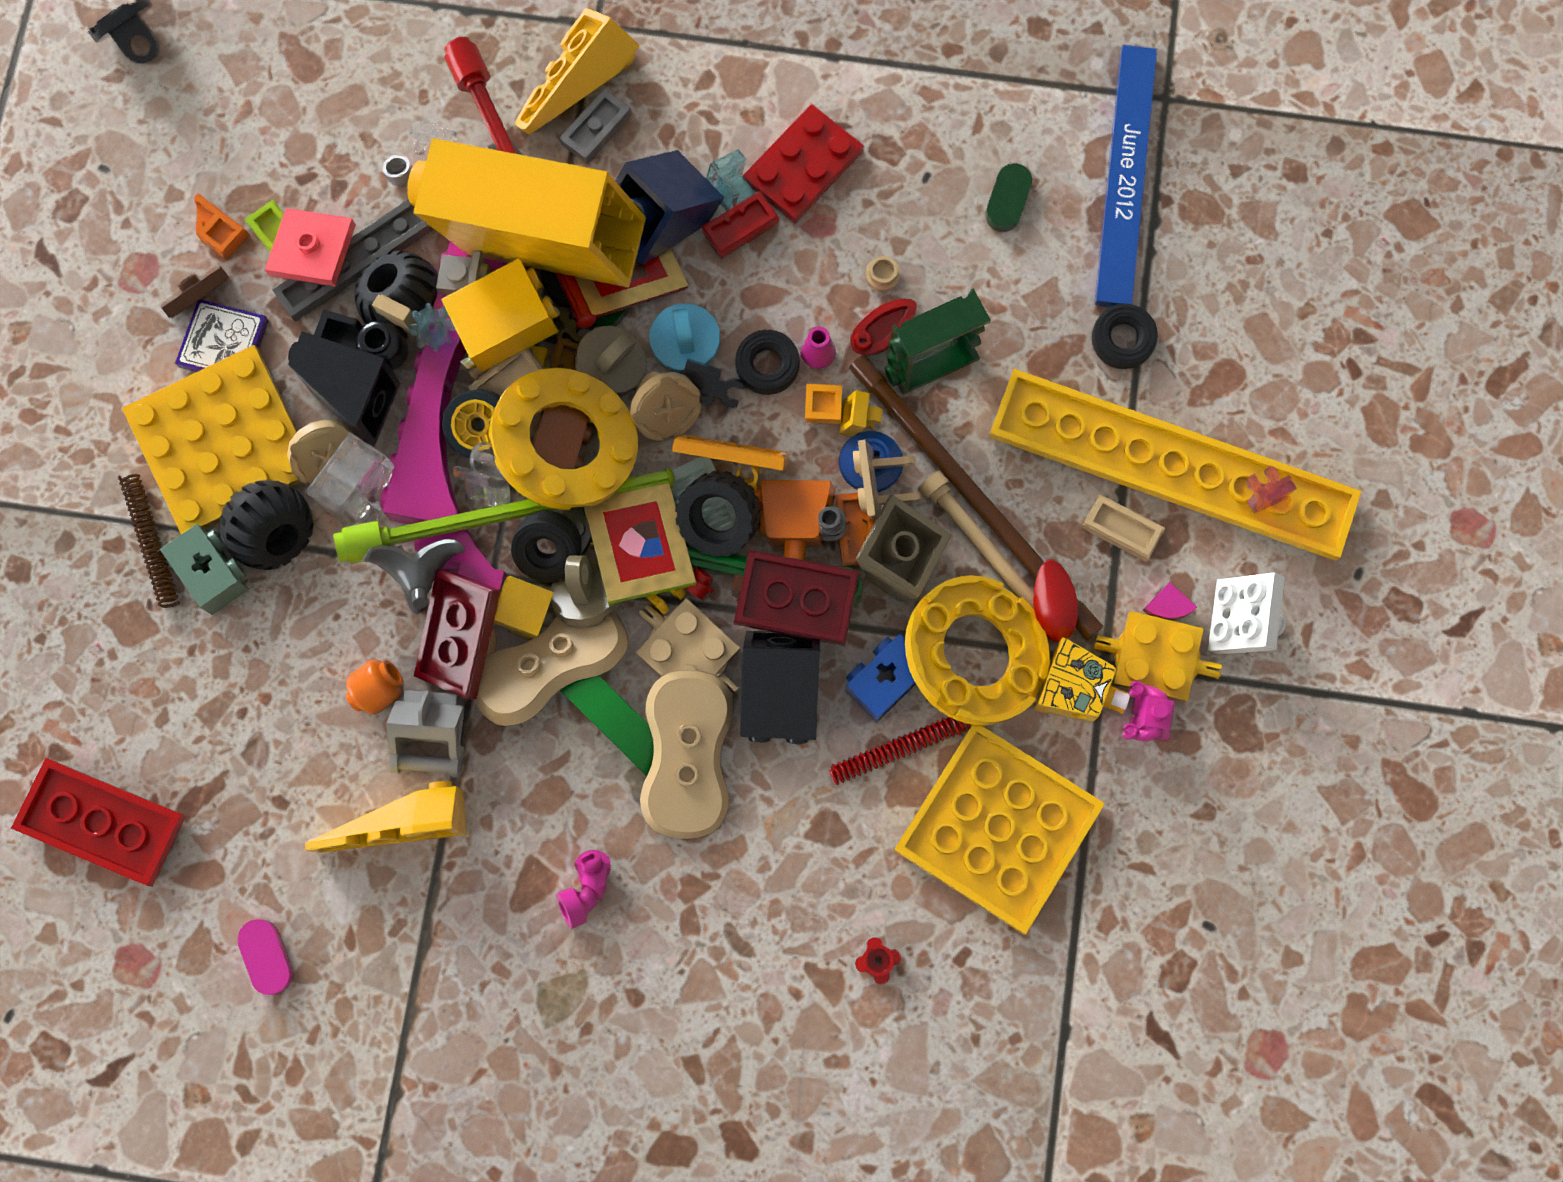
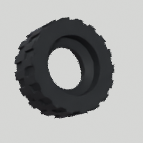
[675,470,762,558]

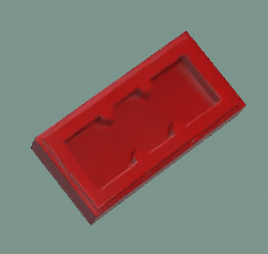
[701,190,779,259]

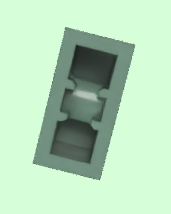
[160,524,249,615]

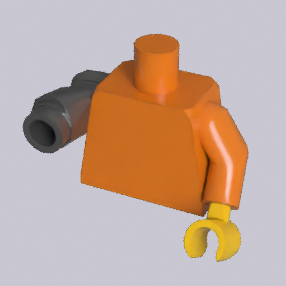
[736,465,846,560]

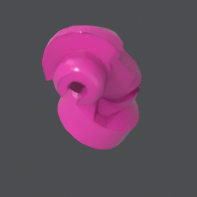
[556,850,611,929]

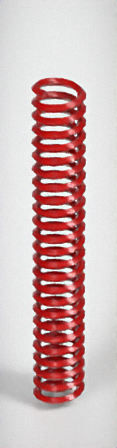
[829,716,971,786]

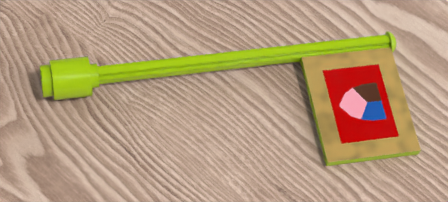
[333,467,696,605]

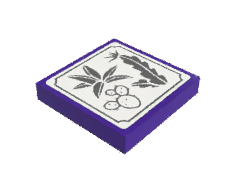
[175,299,269,372]

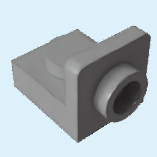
[436,250,491,295]

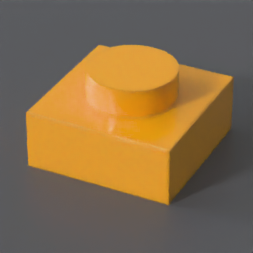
[805,384,842,424]

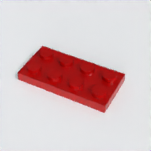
[10,758,186,887]

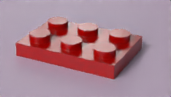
[742,103,864,224]

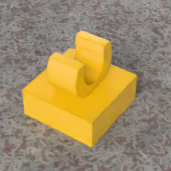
[839,390,883,437]

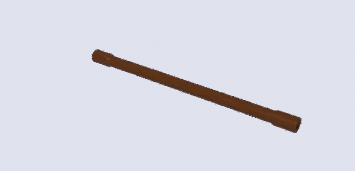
[849,354,1104,641]

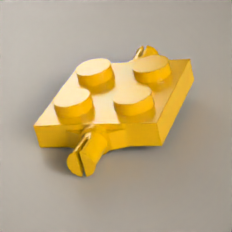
[1093,611,1222,702]

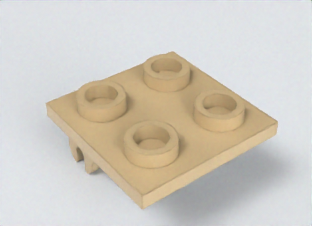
[853,440,921,521]

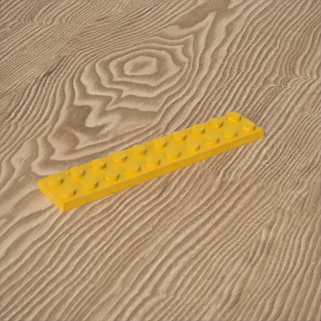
[988,369,1362,561]

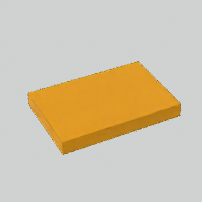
[672,434,790,471]

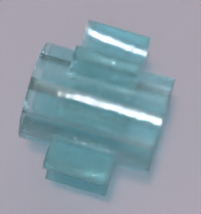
[408,303,455,352]

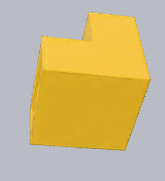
[494,576,554,640]

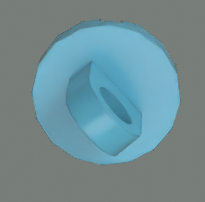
[649,304,720,374]

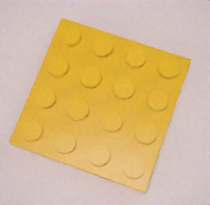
[122,345,301,534]
[894,725,1105,935]

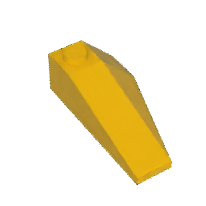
[514,8,640,135]
[305,781,467,853]

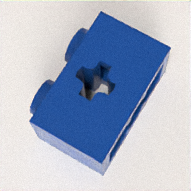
[845,634,916,723]

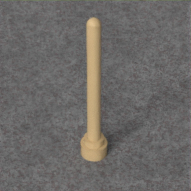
[918,470,1034,609]

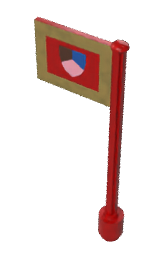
[444,37,689,328]

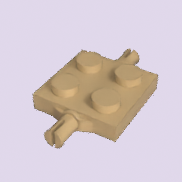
[636,598,741,697]

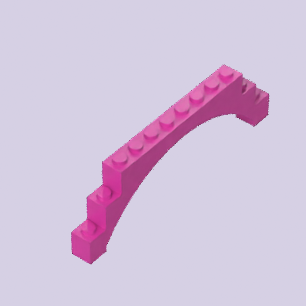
[380,242,535,593]

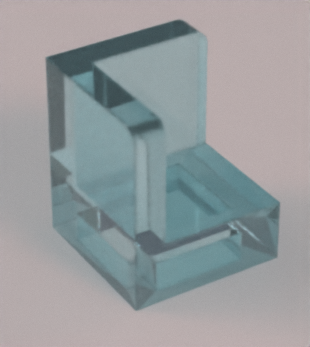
[706,149,755,211]

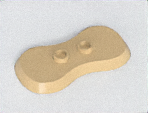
[474,611,628,726]
[640,671,734,839]

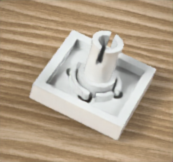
[1208,572,1286,655]

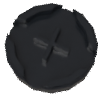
[88,0,159,64]

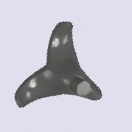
[363,539,465,614]

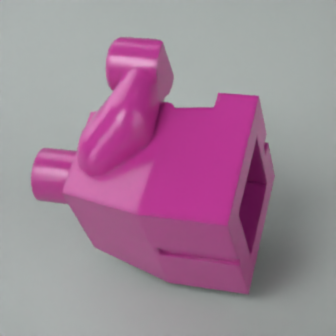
[1122,681,1175,742]

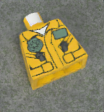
[1034,637,1130,722]

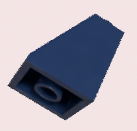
[615,150,725,265]

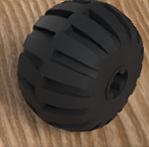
[354,251,438,338]
[220,480,313,570]

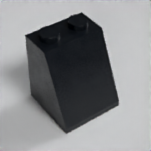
[288,331,401,448]
[740,631,820,744]

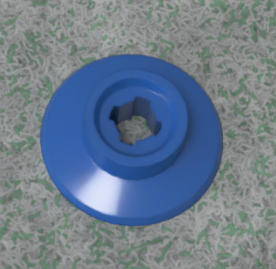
[839,431,903,492]

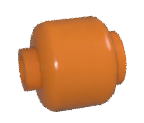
[346,659,404,715]

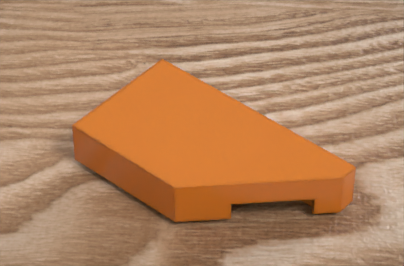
[194,193,250,260]

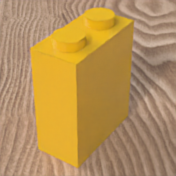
[441,258,559,373]

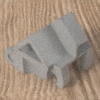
[386,690,465,778]

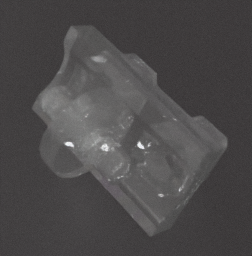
[453,442,510,506]

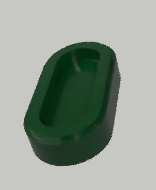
[985,163,1032,232]

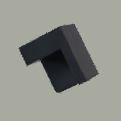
[314,309,363,349]

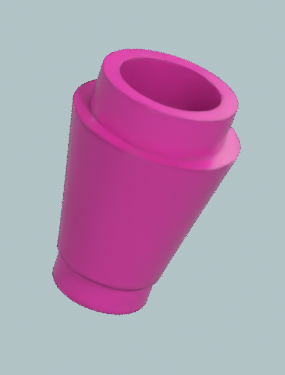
[801,327,836,369]

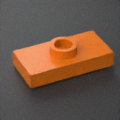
[835,493,875,568]

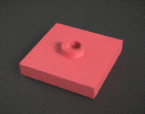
[265,208,356,286]

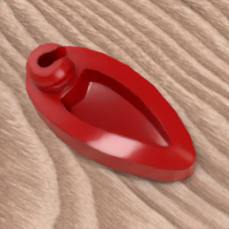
[850,298,917,356]
[1033,559,1078,642]

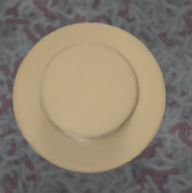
[865,256,901,292]

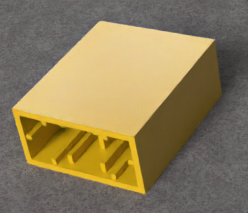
[407,138,646,288]

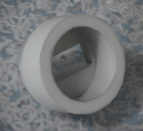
[383,155,412,187]

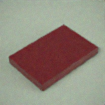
[734,550,860,646]
[414,569,501,700]

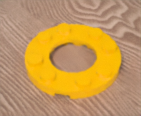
[489,368,638,510]
[905,575,1050,725]

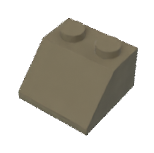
[856,495,952,602]

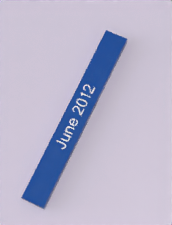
[1094,45,1157,307]

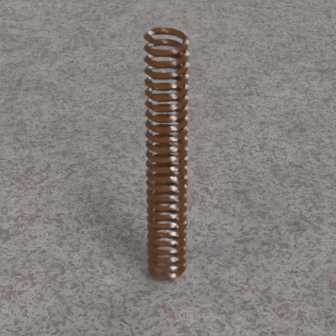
[118,474,180,608]

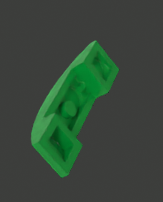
[559,675,654,777]

